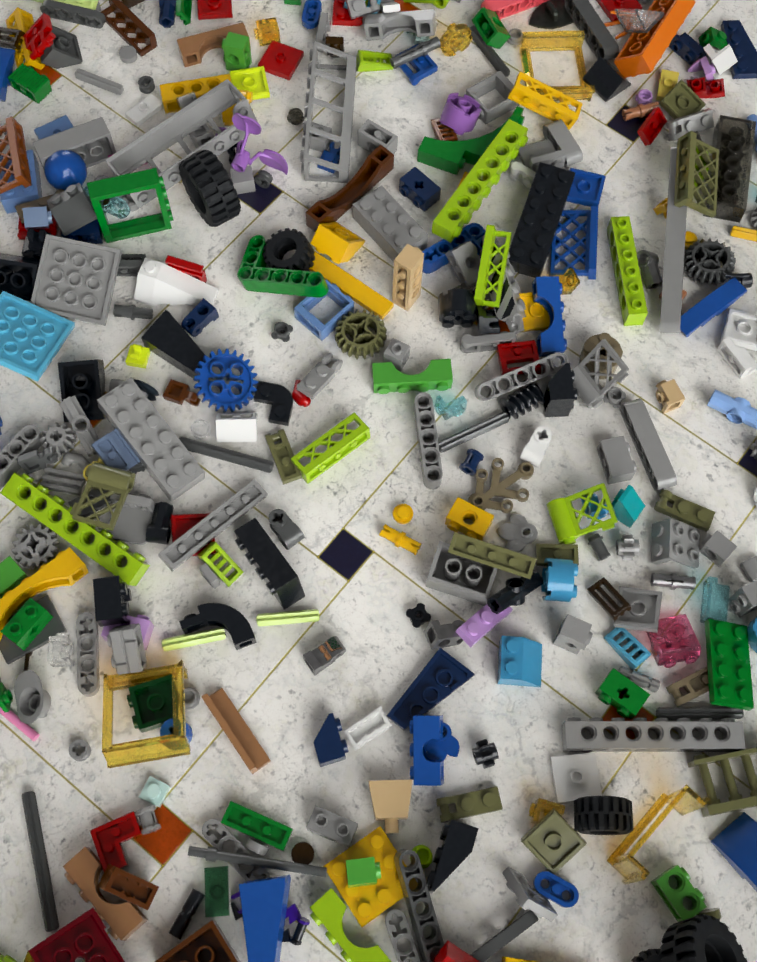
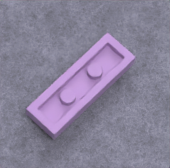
[456,604,513,647]

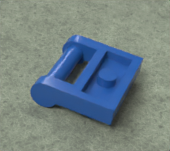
[396,44,438,86]

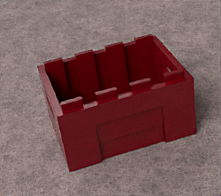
[24,908,125,962]

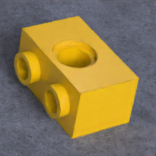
[445,497,494,541]

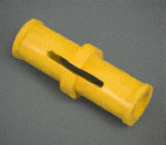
[379,524,422,555]

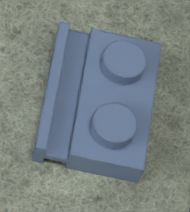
[91,428,140,471]

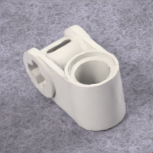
[520,426,552,467]

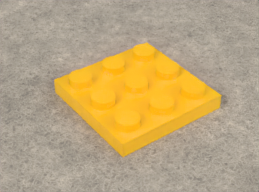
[323,826,418,927]

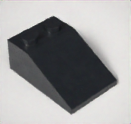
[58,359,105,422]

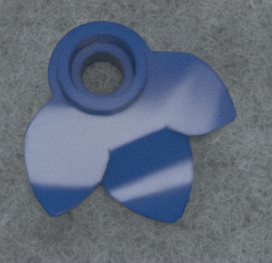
[426,722,460,761]

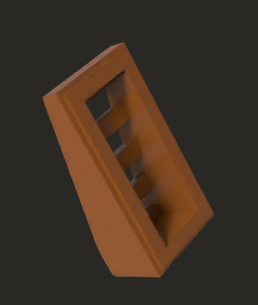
[431,118,458,141]

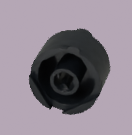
[438,289,478,328]

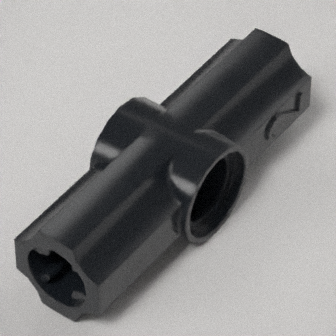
[487,570,543,614]

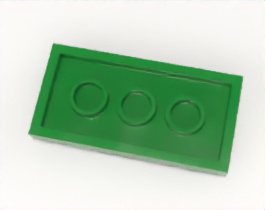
[704,619,754,711]

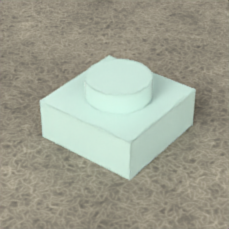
[139,776,171,808]

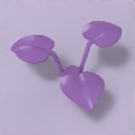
[215,113,288,175]

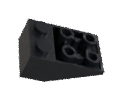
[427,819,479,893]

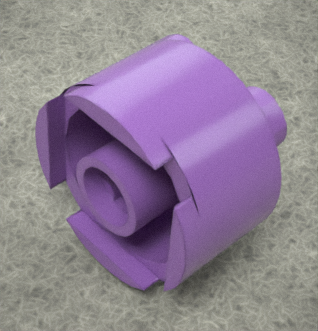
[440,93,482,135]

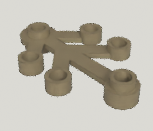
[468,458,534,513]

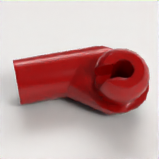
[292,380,311,407]

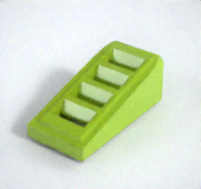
[356,50,393,72]
[197,541,243,587]

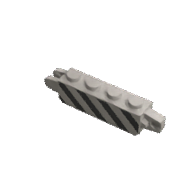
[478,235,526,334]

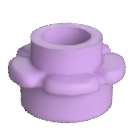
[635,89,653,105]

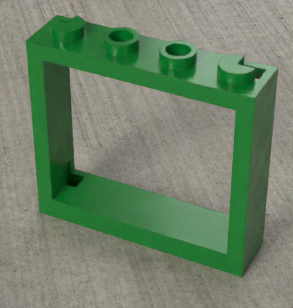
[87,168,173,243]

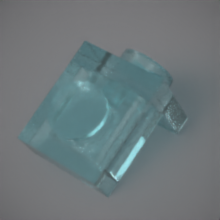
[434,395,467,420]

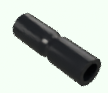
[169,889,205,940]

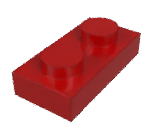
[637,107,667,146]

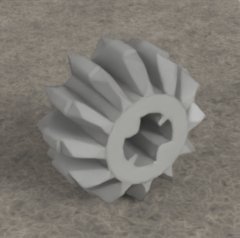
[40,422,76,458]

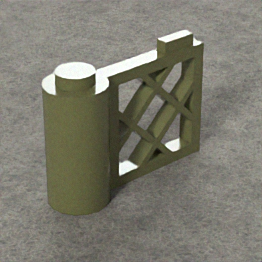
[70,462,135,531]

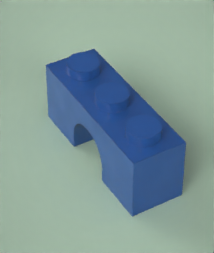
[409,715,444,786]

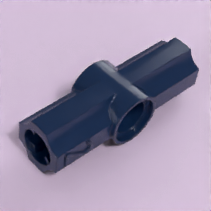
[159,0,176,28]

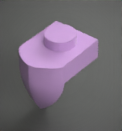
[688,56,716,81]

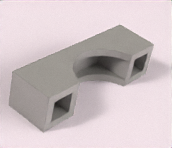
[364,9,437,41]

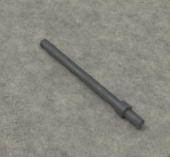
[188,846,327,877]

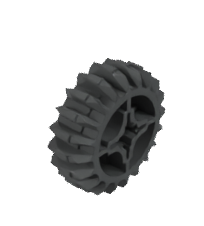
[684,238,736,286]

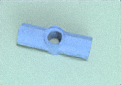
[707,389,757,429]

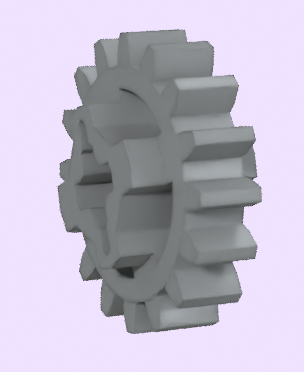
[12,524,60,570]

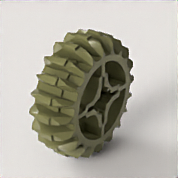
[335,309,387,360]

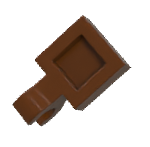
[162,379,201,407]

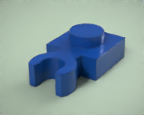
[317,141,341,174]

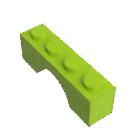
[310,888,391,962]

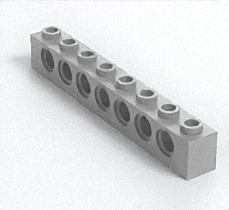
[562,717,746,752]

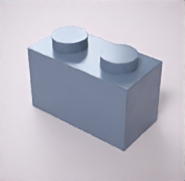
[22,206,53,230]

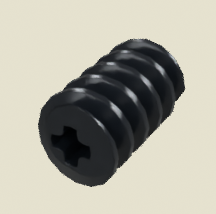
[500,383,545,419]

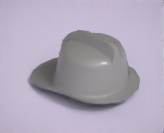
[14,670,51,724]

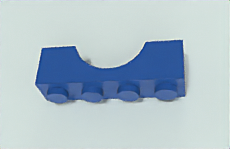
[532,276,567,357]

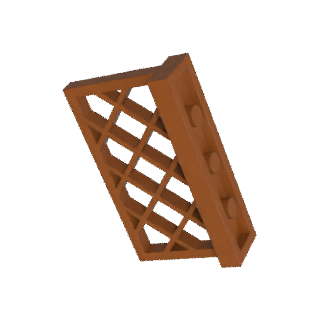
[0,116,32,194]

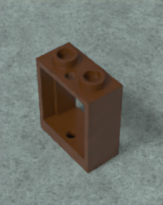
[98,863,159,910]

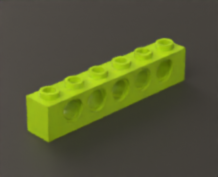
[607,216,648,326]

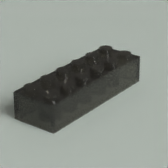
[703,115,756,223]

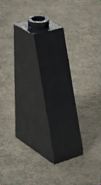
[141,310,205,378]

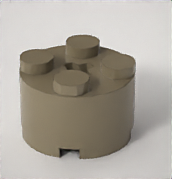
[579,333,623,379]

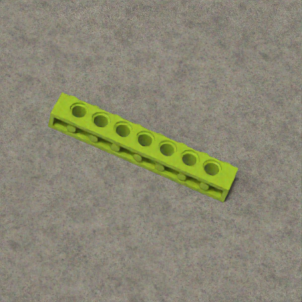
[432,119,528,243]
[0,473,150,586]

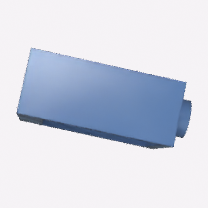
[294,279,354,341]

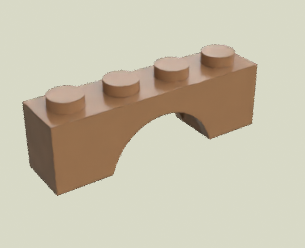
[177,22,251,67]
[63,847,147,941]

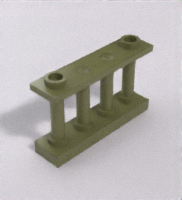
[688,747,757,817]

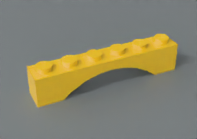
[0,547,89,640]

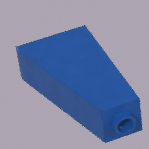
[239,875,291,962]

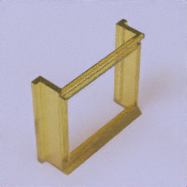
[520,30,595,102]
[102,660,190,768]
[607,784,710,885]

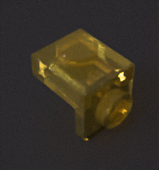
[551,268,580,295]

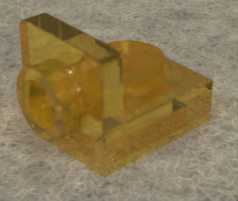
[528,798,565,824]

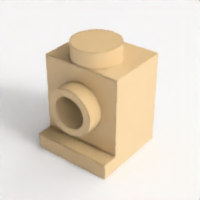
[656,379,685,414]

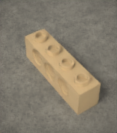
[392,244,424,311]

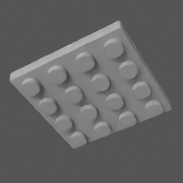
[30,234,122,326]

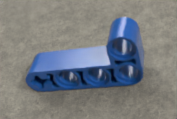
[422,223,486,274]

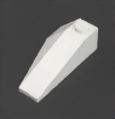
[134,258,219,306]

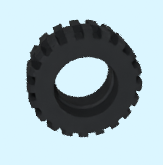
[179,150,241,227]
[660,914,747,962]

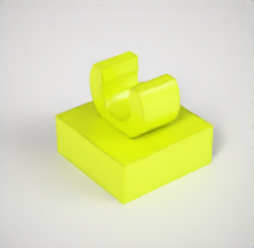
[125,344,151,369]

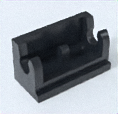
[476,299,500,334]

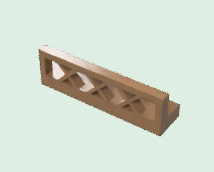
[201,688,271,775]

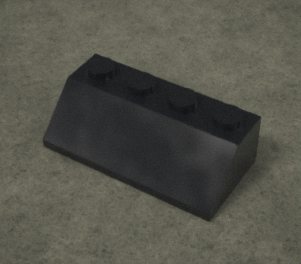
[0,253,40,301]

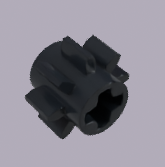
[472,739,499,769]

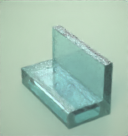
[700,576,730,623]

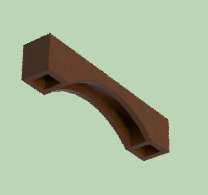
[306,145,394,232]

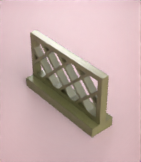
[674,131,719,218]
[448,532,537,579]

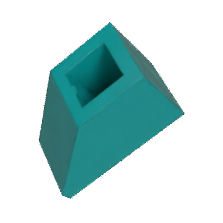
[609,485,645,528]

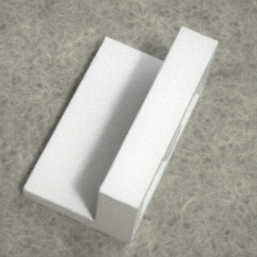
[703,44,738,75]
[717,337,757,379]
[215,412,258,442]

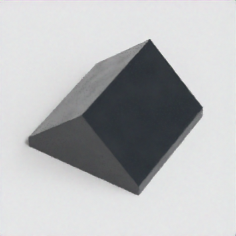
[583,57,631,102]

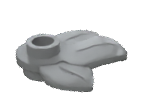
[496,514,538,552]

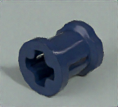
[459,449,484,476]

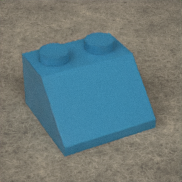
[497,636,542,688]

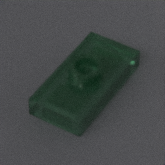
[204,866,230,918]

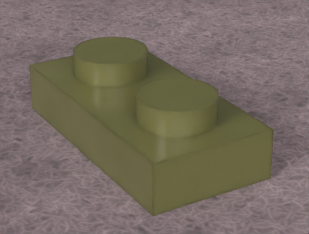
[535,543,579,566]

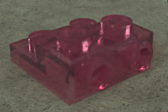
[646,614,701,668]

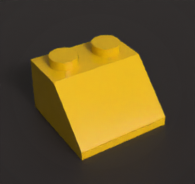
[310,222,365,264]

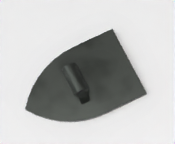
[529,0,574,29]

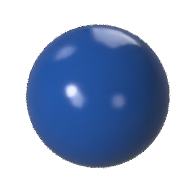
[44,150,87,190]

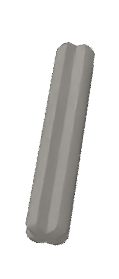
[75,69,124,95]

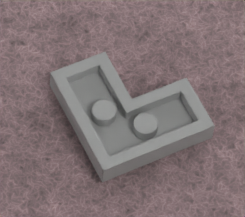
[502,866,558,922]

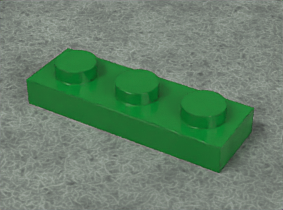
[221,801,293,852]

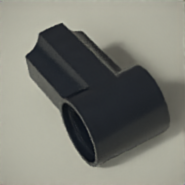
[146,502,174,545]

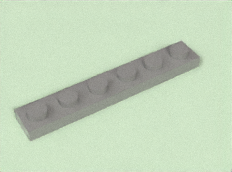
[158,479,268,572]

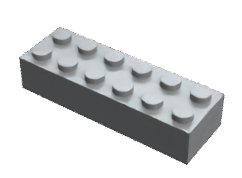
[97,378,205,502]

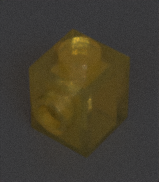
[253,17,280,46]

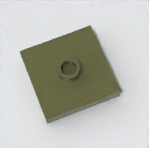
[659,79,706,119]
[521,808,587,874]

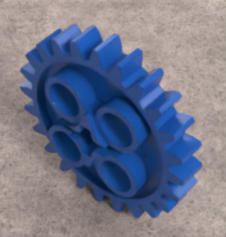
[193,349,258,413]

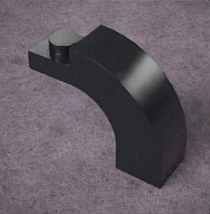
[179,603,257,650]

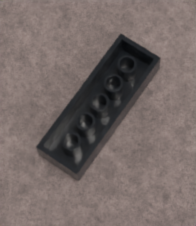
[508,162,576,278]

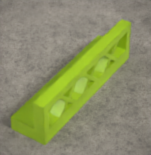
[474,225,512,308]
[291,412,371,484]

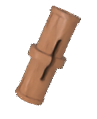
[622,101,659,121]

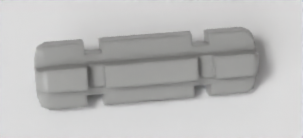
[618,666,660,692]

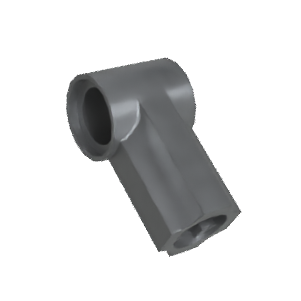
[637,250,663,289]

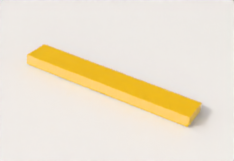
[309,251,394,320]

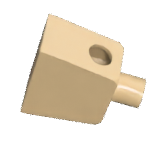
[369,779,412,834]

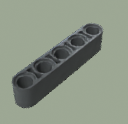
[564,0,619,60]
[394,849,444,962]

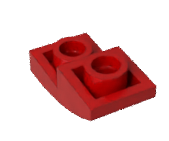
[687,77,725,98]

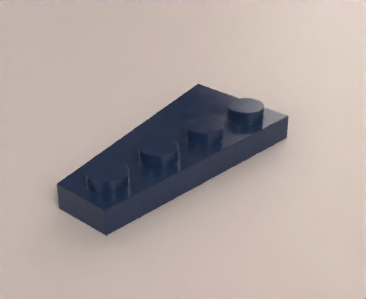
[721,20,757,79]
[387,648,475,730]

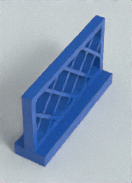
[550,206,598,279]

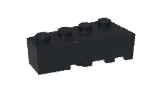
[234,518,305,610]

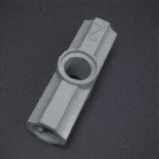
[59,396,99,457]

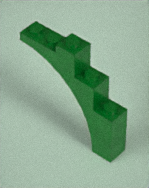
[417,106,525,175]

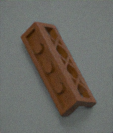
[101,0,158,57]

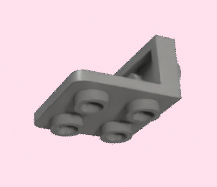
[518,139,566,172]
[107,493,155,545]
[651,518,700,569]

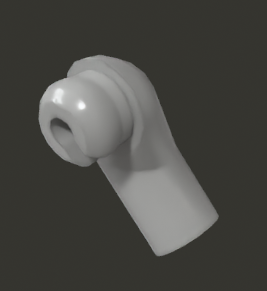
[61,452,91,471]

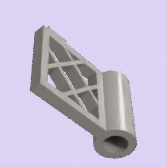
[571,339,629,409]

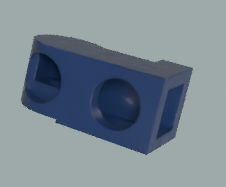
[181,298,219,337]

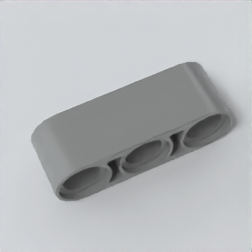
[543,119,583,167]

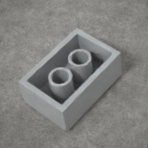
[426,541,498,606]

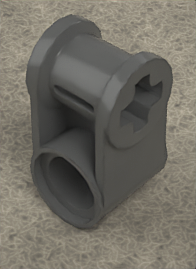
[269,509,305,550]

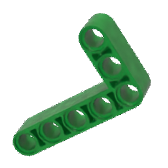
[237,235,329,298]

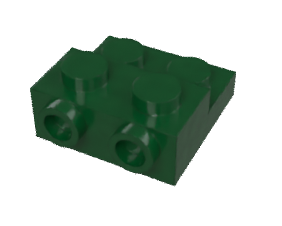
[127,674,184,733]

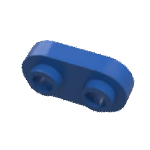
[302,0,322,29]
[533,871,579,908]

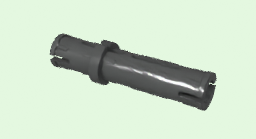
[390,36,441,69]

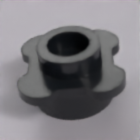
[406,603,431,628]

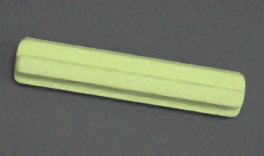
[256,609,320,626]
[162,627,226,651]

